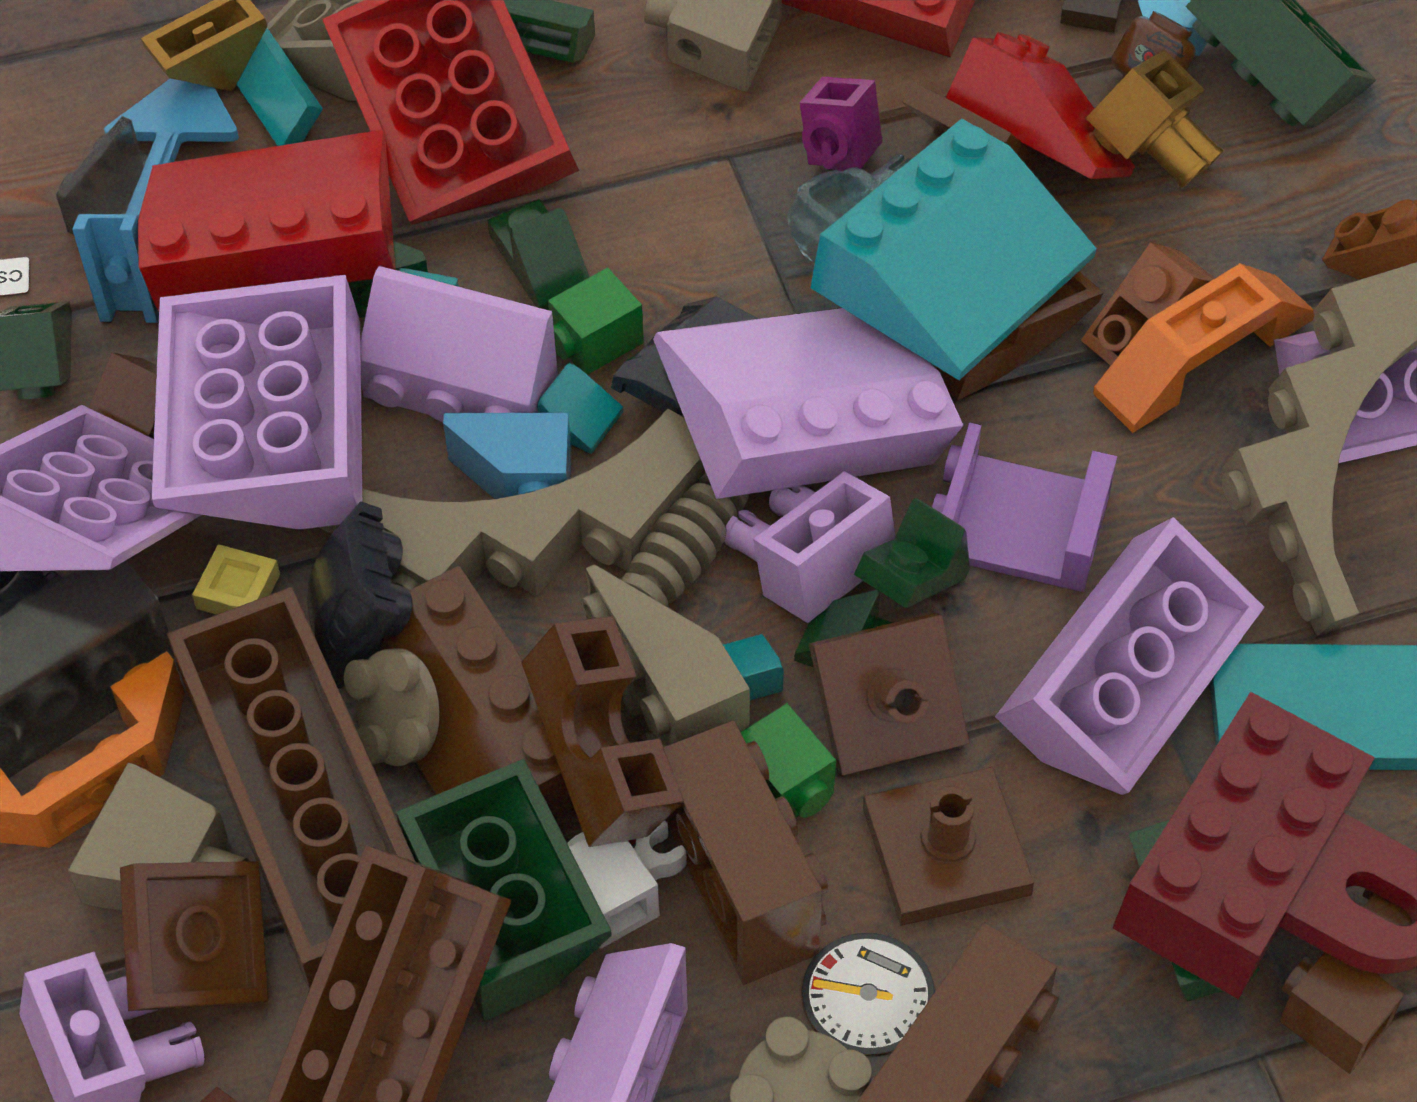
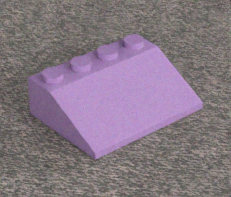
[151,275,362,529]
[653,308,963,499]
[0,405,201,571]

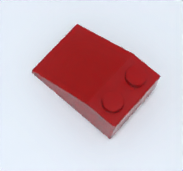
[946,32,1135,179]

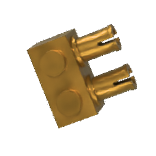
[1086,50,1224,188]

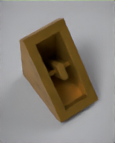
[141,0,268,92]

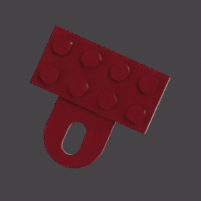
[1112,691,1417,1000]

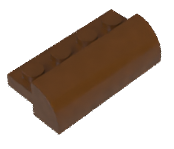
[266,845,511,1102]

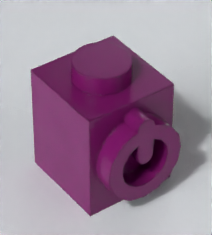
[799,76,883,172]

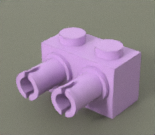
[725,471,895,623]
[19,952,204,1102]

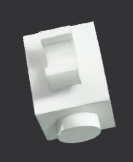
[567,820,687,949]

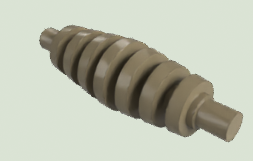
[621,473,749,607]

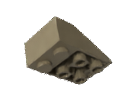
[581,564,750,747]

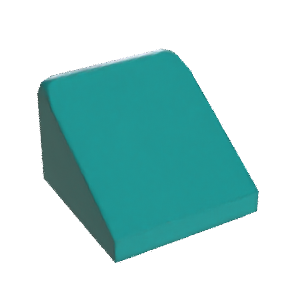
[537,363,624,454]
[723,634,784,700]

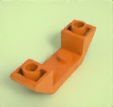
[1093,263,1315,433]
[0,651,185,848]

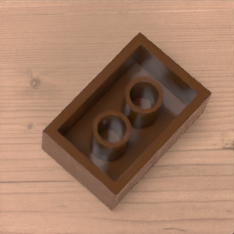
[664,720,828,985]

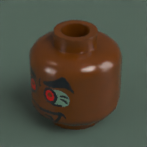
[1111,11,1196,82]

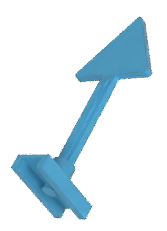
[72,78,239,323]

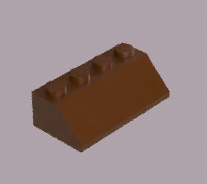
[381,566,574,819]

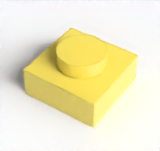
[192,544,280,615]

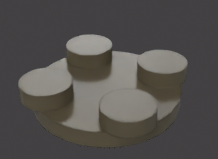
[344,648,439,766]
[730,1017,872,1102]

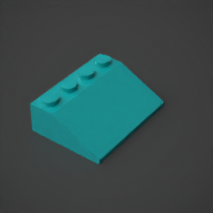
[810,118,1097,380]

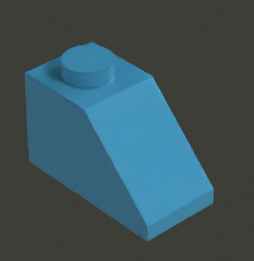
[443,413,572,499]

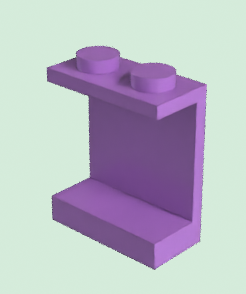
[932,423,1117,592]

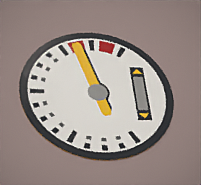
[802,933,935,1055]

